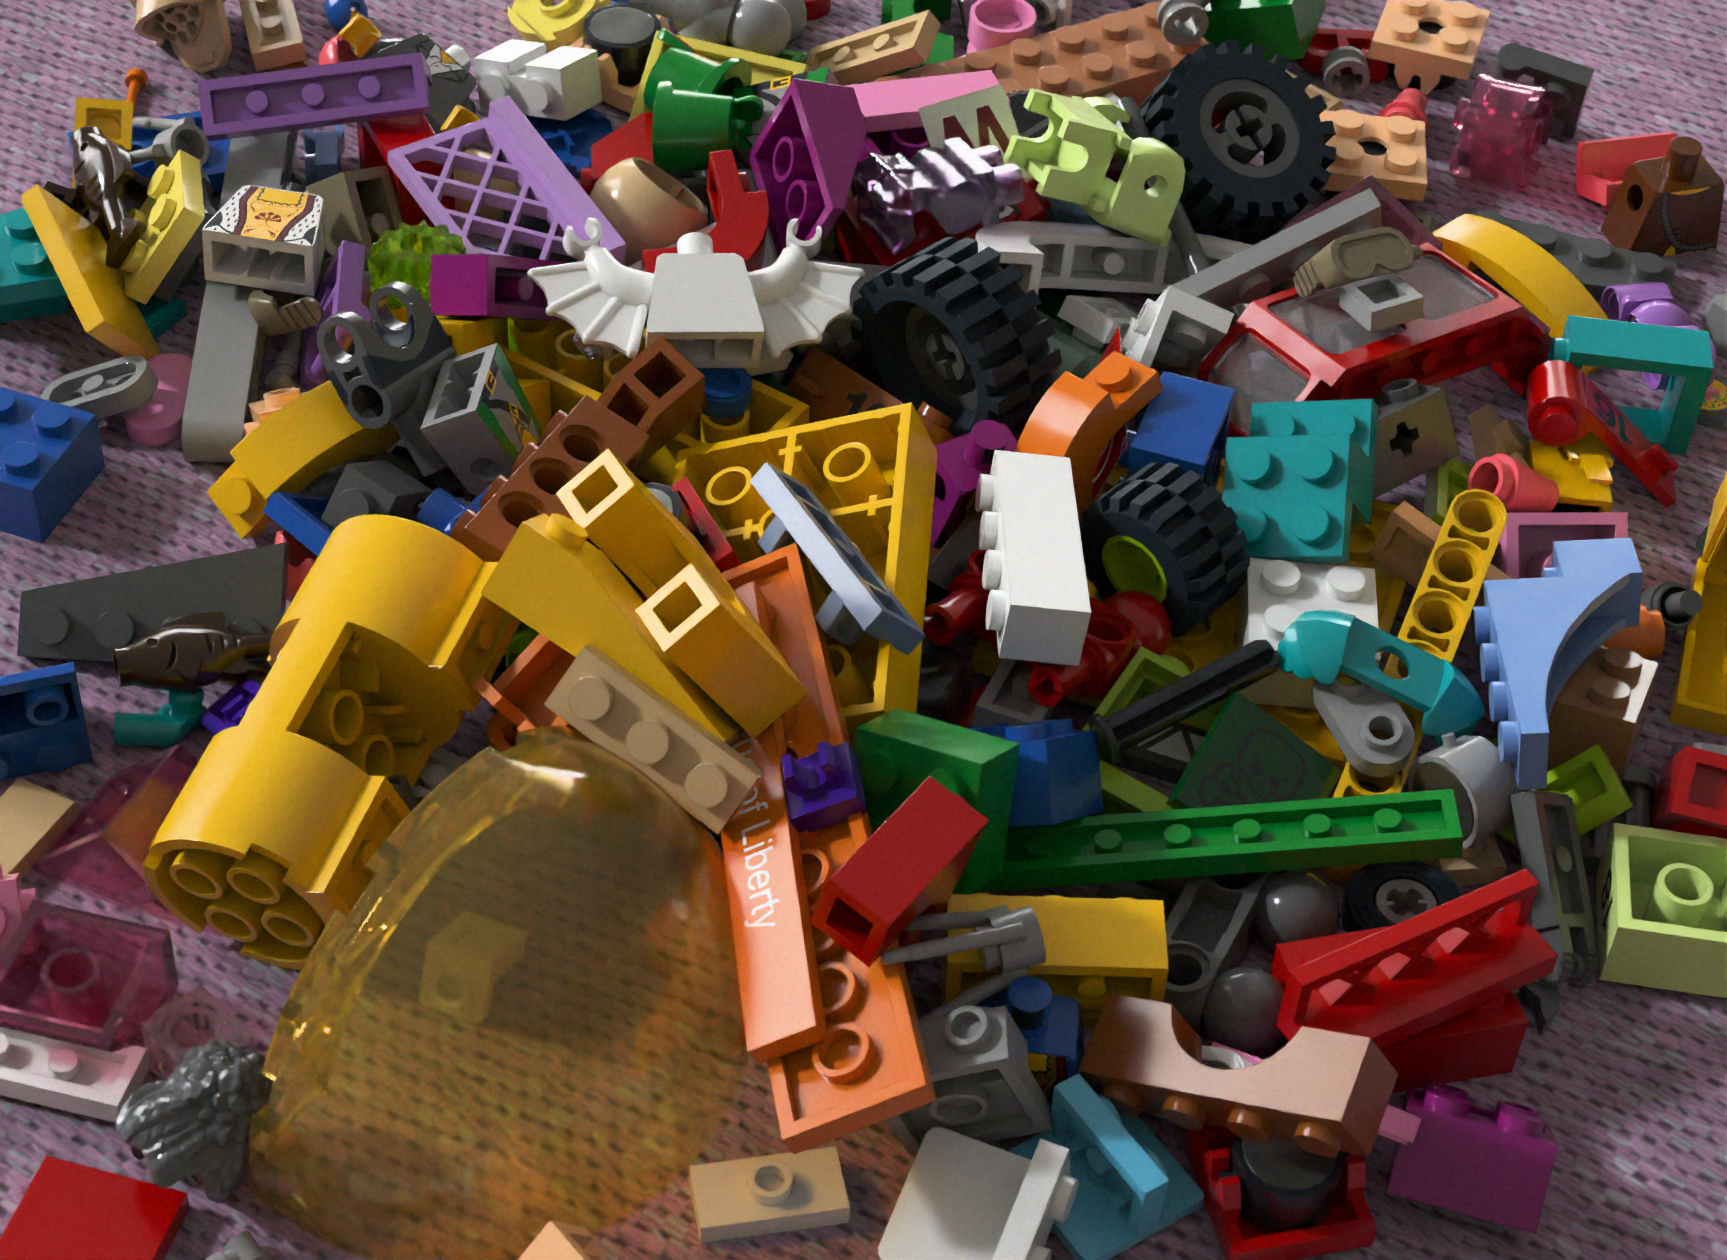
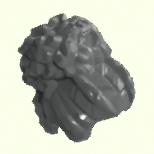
[116,1040,286,1204]

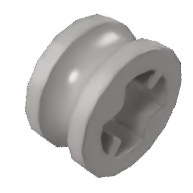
[1156,0,1209,46]
[1321,46,1370,97]

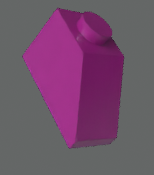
[429,254,563,321]

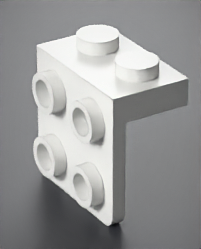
[878,1127,1079,1260]

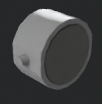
[1407,733,1520,851]

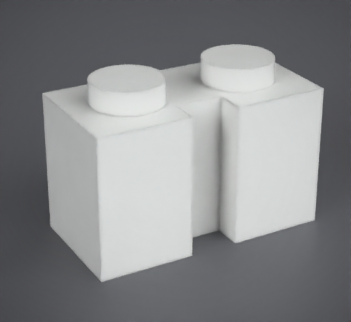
[474,39,603,121]

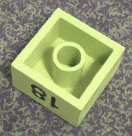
[1595,823,1727,998]

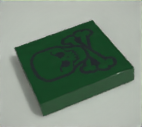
[1166,692,1343,875]

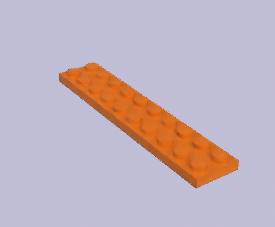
[722,542,937,1154]

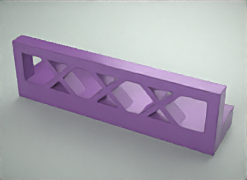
[197,52,433,142]

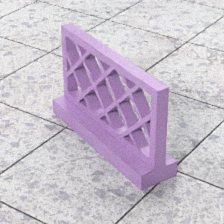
[388,96,627,265]

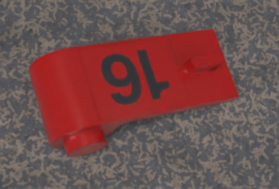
[1526,360,1679,508]

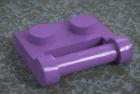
[299,240,372,391]

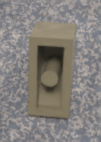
[305,165,408,271]

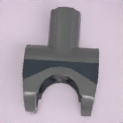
[317,281,457,477]

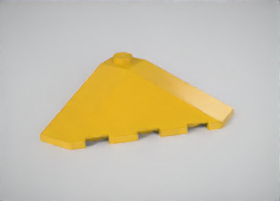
[480,513,742,744]

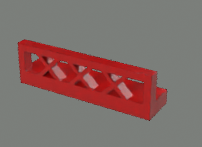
[1276,868,1558,1050]

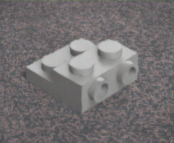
[886,1005,1052,1155]

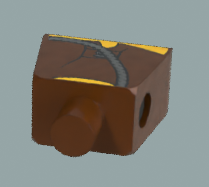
[1601,136,1725,257]

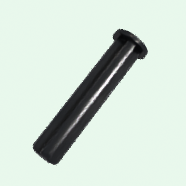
[1088,640,1279,765]

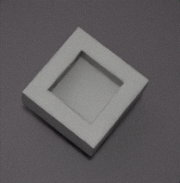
[1339,273,1424,333]

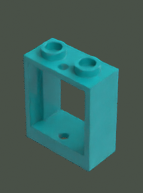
[1548,315,1714,454]

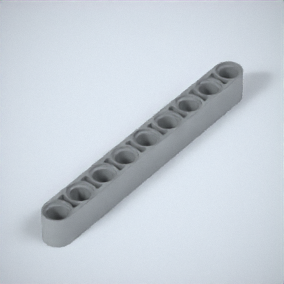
[182,130,298,463]

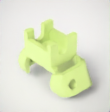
[1003,88,1185,246]

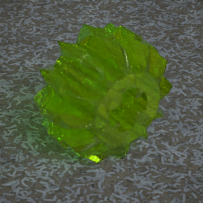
[368,220,466,310]

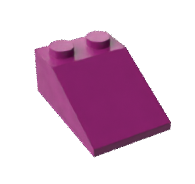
[748,78,867,260]

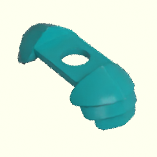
[1278,610,1486,747]

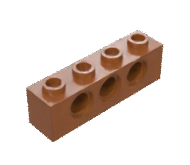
[449,395,650,562]

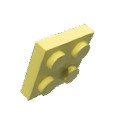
[120,149,205,305]

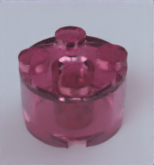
[1449,74,1554,191]

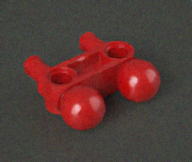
[923,549,1172,708]

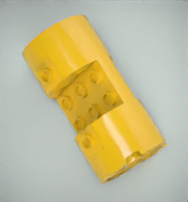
[142,514,521,970]

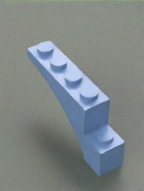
[1471,538,1643,790]

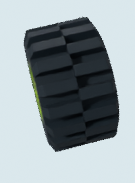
[1079,462,1250,637]

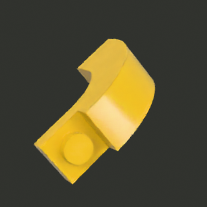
[206,380,401,539]

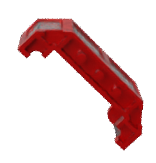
[1197,242,1552,443]

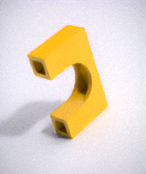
[556,448,808,738]

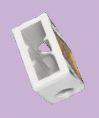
[202,182,325,297]

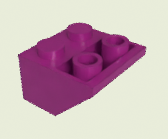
[1386,1081,1558,1234]

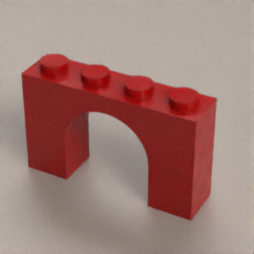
[810,776,989,979]

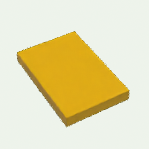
[21,184,161,360]

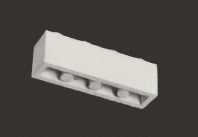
[975,450,1091,666]

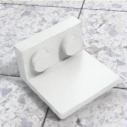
[1121,285,1234,369]

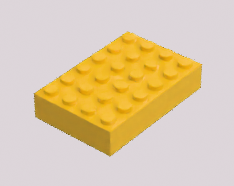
[658,402,938,797]

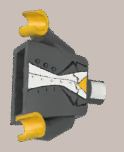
[338,13,481,148]

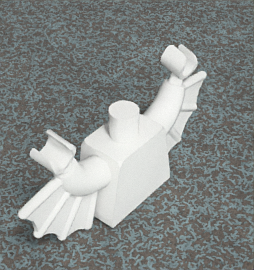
[527,218,865,368]

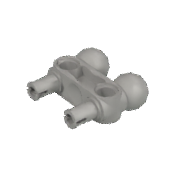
[628,0,807,57]

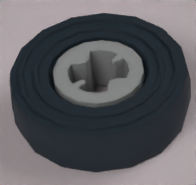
[1342,861,1462,933]

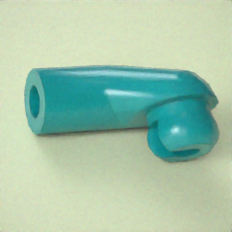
[114,687,207,748]

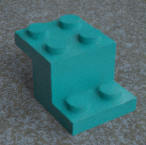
[0,208,69,323]
[1222,399,1378,564]

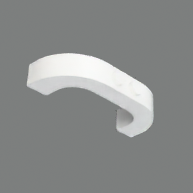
[975,221,1294,316]

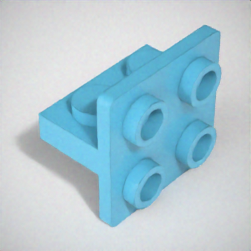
[1008,1073,1204,1260]

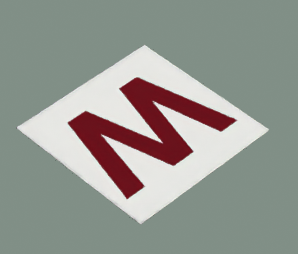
[918,84,1031,201]

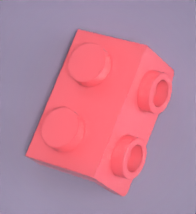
[1576,132,1678,212]

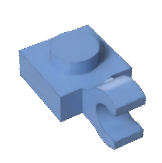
[302,124,345,186]

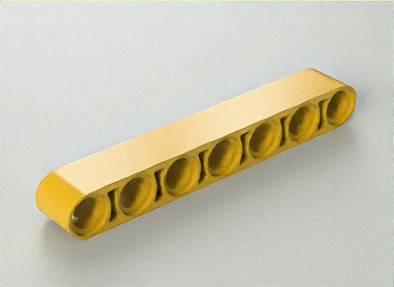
[1317,489,1507,882]

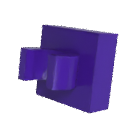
[781,741,867,833]

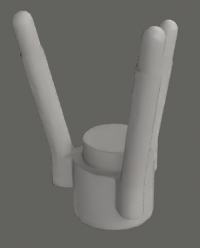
[129,116,210,173]
[880,905,1046,1023]

